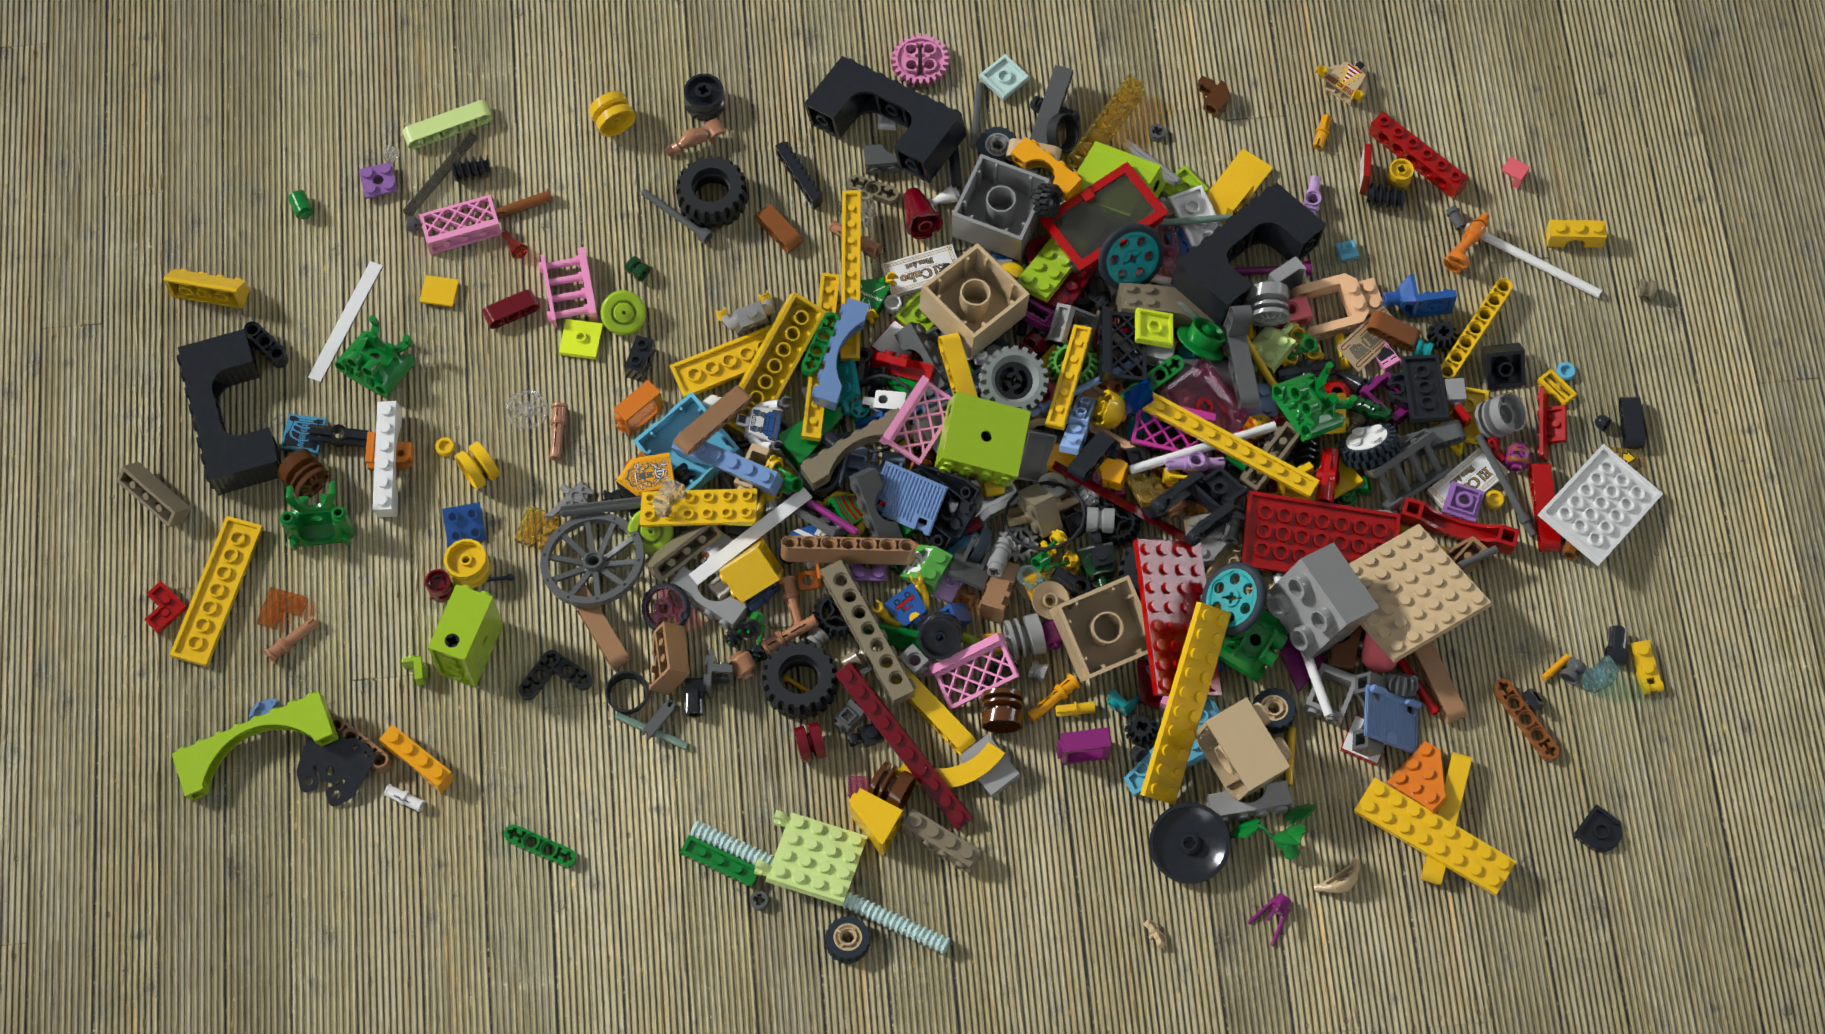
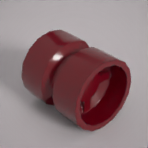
[1018,332,1048,360]
[425,569,454,603]

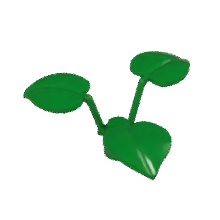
[1230,804,1316,859]

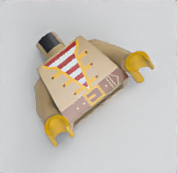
[1314,61,1367,106]

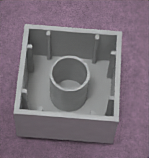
[952,154,1050,261]
[1266,542,1379,661]

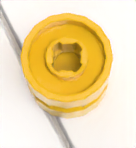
[1387,158,1414,192]

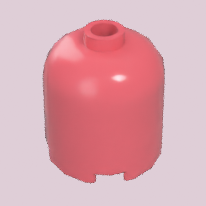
[1361,632,1398,673]

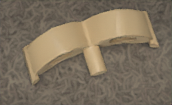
[1143,919,1166,950]

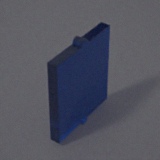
[1124,377,1154,417]

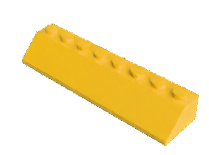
[724,292,827,437]

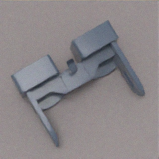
[839,447,907,487]

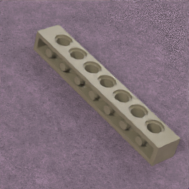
[820,560,916,707]

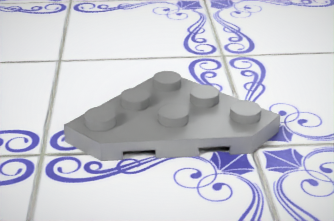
[1182,513,1243,566]

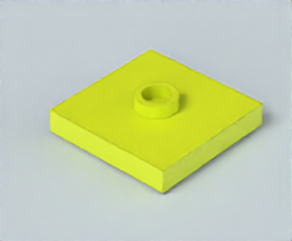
[1135,308,1174,349]
[559,319,603,360]

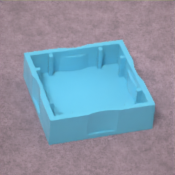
[633,392,743,491]

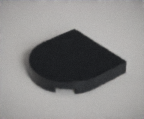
[1572,804,1622,853]

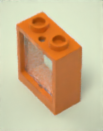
[613,380,664,437]

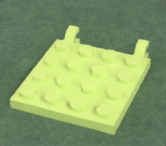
[754,810,868,906]

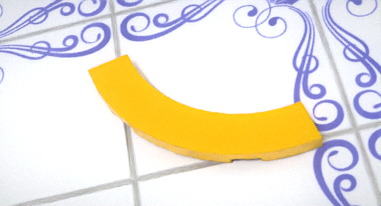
[897,742,1006,788]

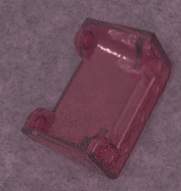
[1161,358,1249,452]

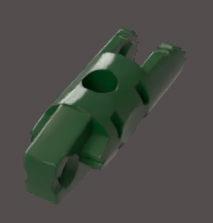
[1348,395,1393,422]

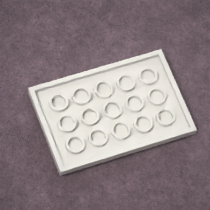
[1538,443,1663,566]

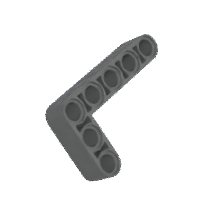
[1223,305,1260,409]

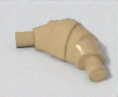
[1314,858,1360,894]

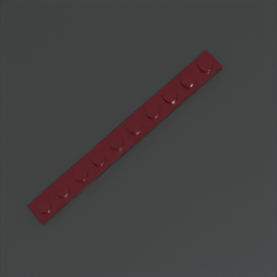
[835,662,974,831]

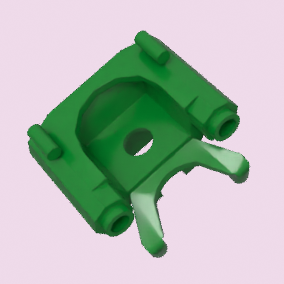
[334,315,415,398]
[1272,362,1357,442]
[279,481,355,551]
[1218,604,1288,683]

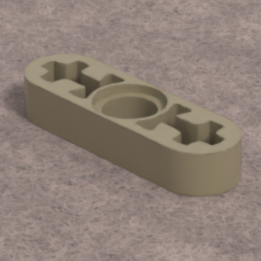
[848,175,899,205]

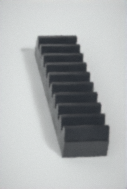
[775,142,823,209]

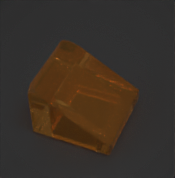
[952,588,978,612]

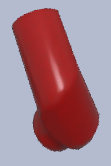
[1487,437,1506,464]

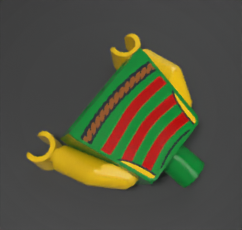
[816,491,866,537]

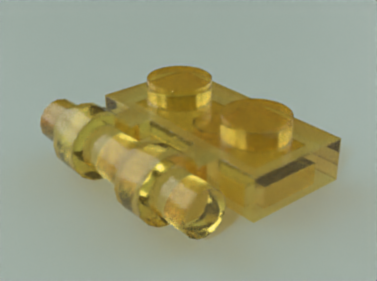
[1126,473,1167,508]
[514,505,559,551]

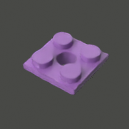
[359,162,398,199]
[1442,481,1485,523]
[851,564,887,582]

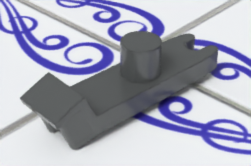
[641,700,680,740]

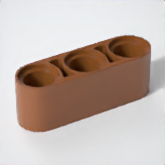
[755,204,803,253]
[1367,311,1421,351]

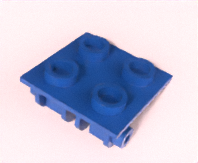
[442,502,487,547]

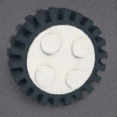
[1338,422,1401,470]

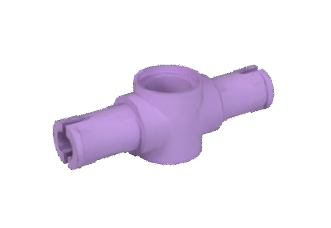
[1303,175,1321,215]
[1165,451,1225,475]

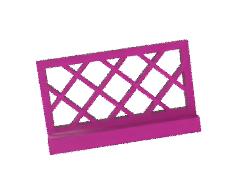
[1130,397,1216,456]

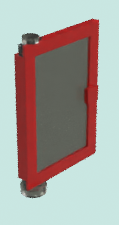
[1039,162,1174,273]

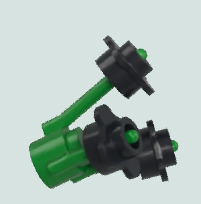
[723,611,767,662]

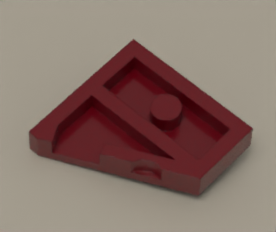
[1137,659,1163,710]

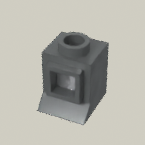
[834,699,865,735]

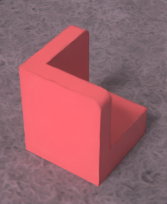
[1502,156,1530,189]

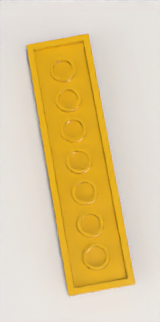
[169,516,264,667]
[1354,777,1517,897]

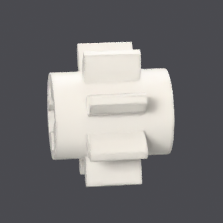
[1078,486,1100,507]

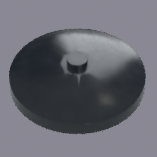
[1149,803,1231,884]

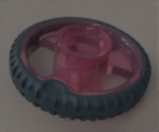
[641,583,691,630]

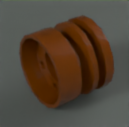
[277,448,330,498]
[982,688,1023,733]
[868,761,917,810]

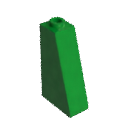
[778,406,843,472]

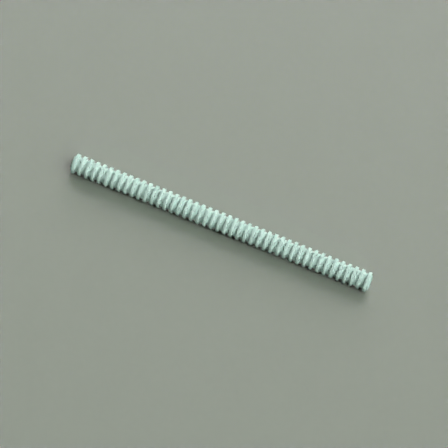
[690,820,951,955]

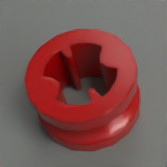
[1196,397,1214,413]

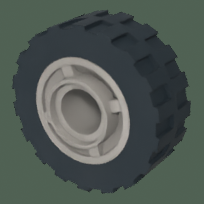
[977,126,1017,165]

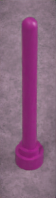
[1234,261,1312,276]
[783,491,859,535]

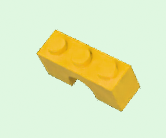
[1546,220,1607,248]

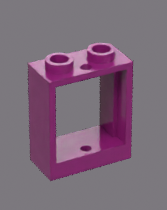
[1359,371,1409,427]
[1056,727,1111,765]

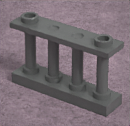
[1364,428,1452,511]

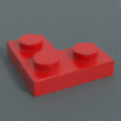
[144,581,188,635]

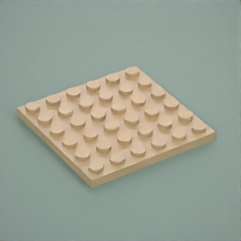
[1349,524,1491,663]

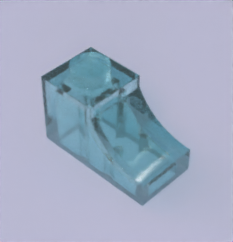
[1581,655,1620,695]

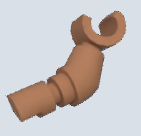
[664,119,726,157]

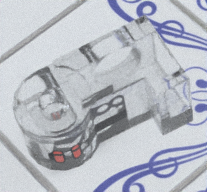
[653,478,687,517]

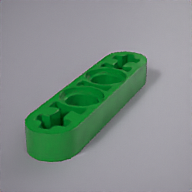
[801,312,840,377]
[1120,355,1184,407]
[504,825,577,869]

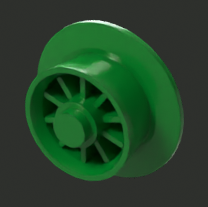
[1177,317,1226,361]

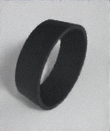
[1046,113,1079,154]
[605,671,648,714]

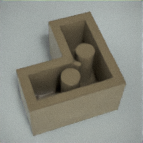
[1017,483,1063,538]

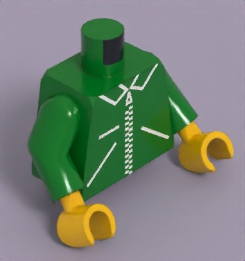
[860,272,899,324]

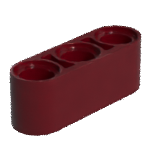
[482,289,539,329]

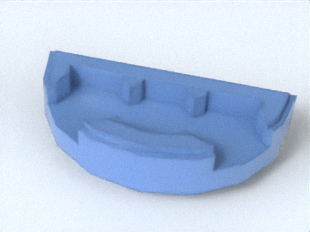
[249,698,280,736]

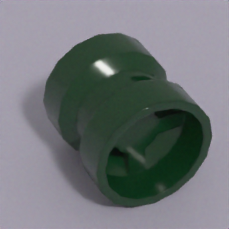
[624,256,651,282]

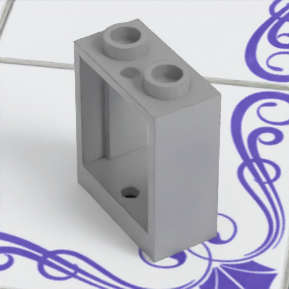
[1047,303,1099,348]
[1304,663,1355,725]

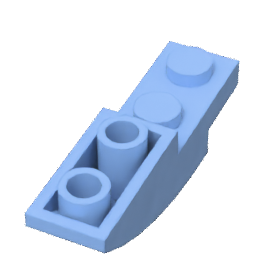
[1059,396,1097,455]

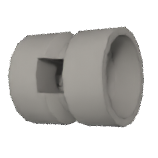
[1086,507,1115,533]

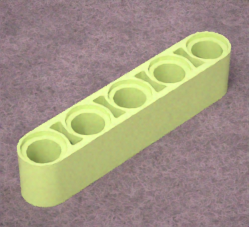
[402,100,493,149]

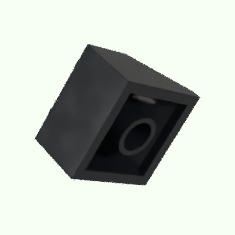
[1482,343,1525,389]

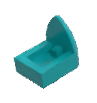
[1127,411,1152,438]
[1107,689,1140,716]

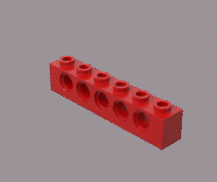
[1368,111,1468,200]

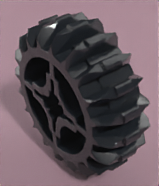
[1091,500,1141,550]
[812,593,865,641]

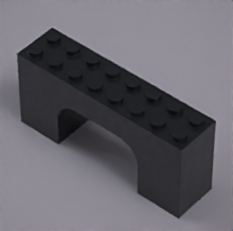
[804,56,966,183]
[1170,183,1326,326]
[176,329,282,495]

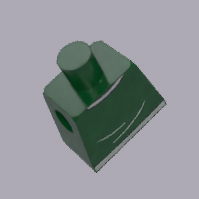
[1076,542,1115,588]

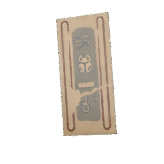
[1337,305,1393,372]

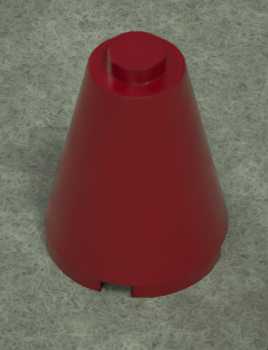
[904,188,943,239]

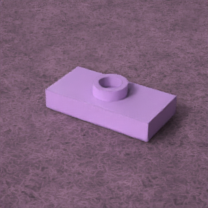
[934,570,964,604]

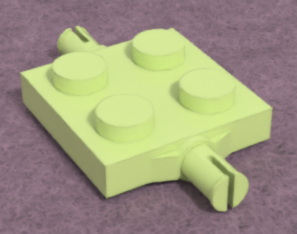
[1251,322,1298,373]

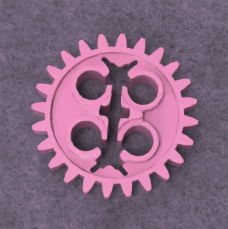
[891,33,950,88]

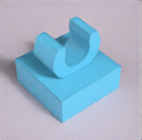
[1335,239,1360,263]

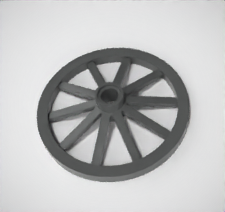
[540,513,645,607]

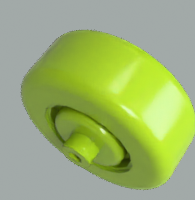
[600,290,646,335]
[628,510,675,554]

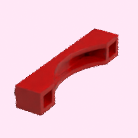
[1400,497,1520,556]

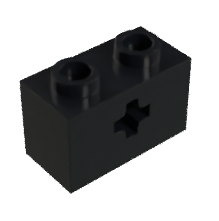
[624,335,656,382]

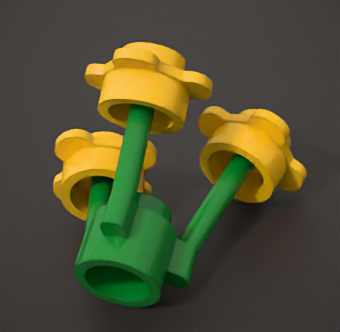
[1281,322,1325,366]
[765,455,804,502]
[1031,529,1080,572]

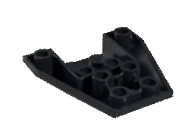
[910,462,982,552]

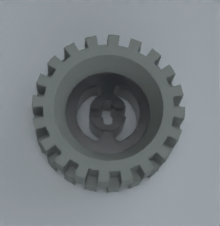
[978,345,1049,411]

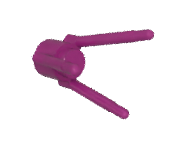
[1247,893,1292,947]

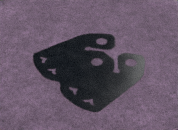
[297,728,376,806]

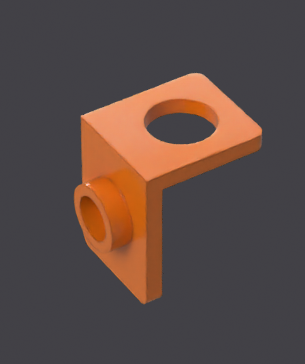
[797,562,822,591]

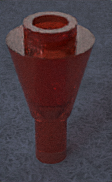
[501,230,528,259]

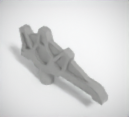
[545,481,594,519]

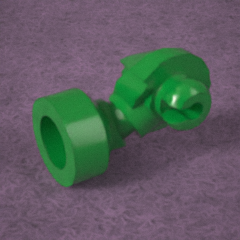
[1339,475,1372,506]

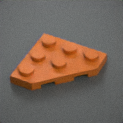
[1387,741,1447,814]

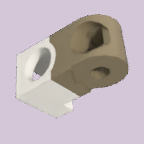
[841,650,872,676]

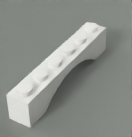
[372,401,402,518]

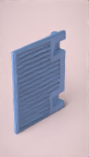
[875,460,948,536]
[1364,684,1422,754]

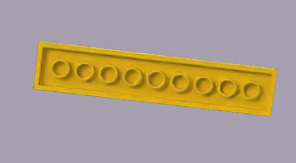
[669,297,841,398]
[1140,602,1231,805]

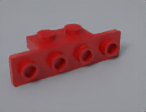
[870,350,935,383]
[1537,386,1567,462]

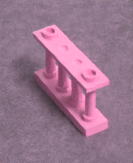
[538,247,599,329]

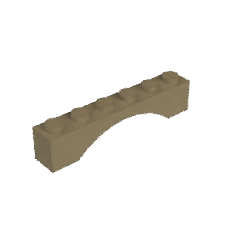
[800,408,911,491]

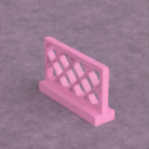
[419,195,502,255]
[879,375,952,465]
[929,633,1020,710]

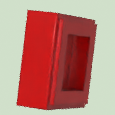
[1452,403,1472,428]

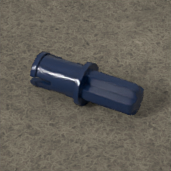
[745,583,780,613]

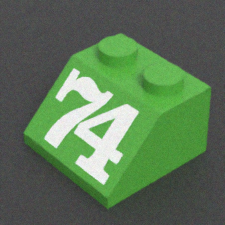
[899,544,953,595]

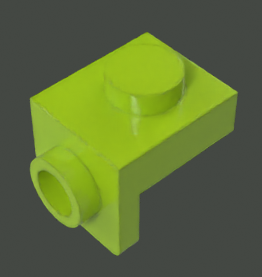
[402,655,428,686]

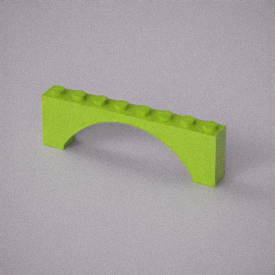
[172,691,339,801]

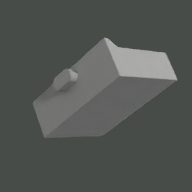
[1267,256,1307,295]
[1016,428,1057,482]
[959,734,1021,799]

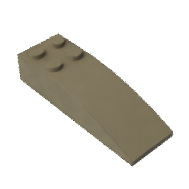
[1116,283,1224,330]

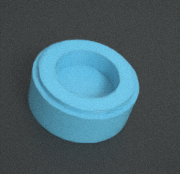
[1556,362,1576,382]

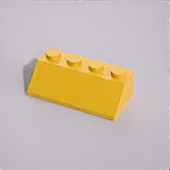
[163,269,250,309]

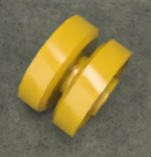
[589,91,636,137]
[454,441,500,491]
[444,539,491,588]

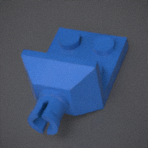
[1383,274,1457,318]

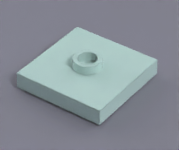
[979,54,1030,101]

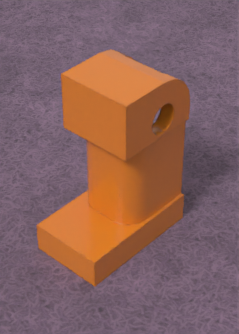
[365,432,414,470]

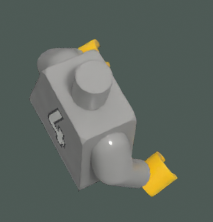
[716,290,775,335]

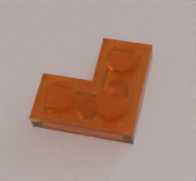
[257,587,308,630]

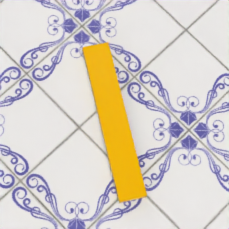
[1045,324,1093,430]

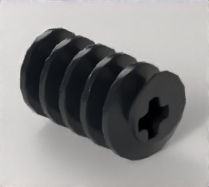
[451,154,491,182]
[1366,182,1406,211]
[1294,436,1321,470]

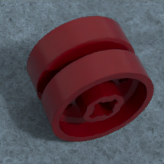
[793,722,827,763]

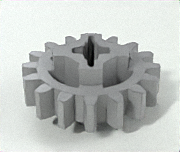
[999,524,1039,564]

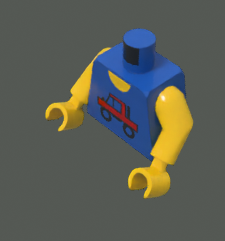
[870,571,930,631]

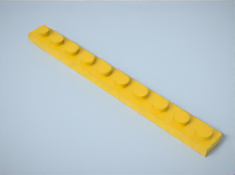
[841,190,861,361]
[801,272,840,442]
[1139,390,1319,499]

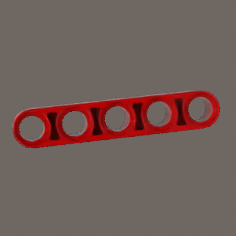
[1529,463,1561,552]

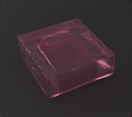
[847,776,868,797]

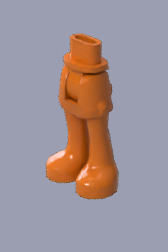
[1443,212,1490,274]

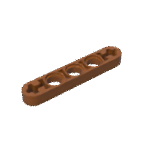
[1493,678,1559,762]

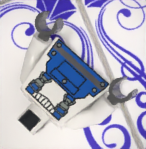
[735,396,792,455]

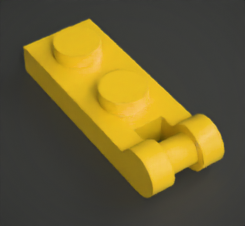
[1629,640,1664,695]

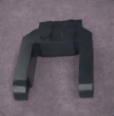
[1150,466,1247,547]

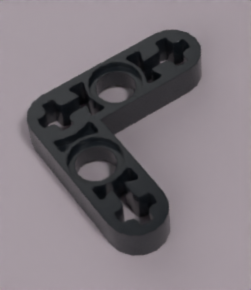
[519,650,592,700]

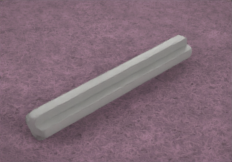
[1122,139,1180,187]

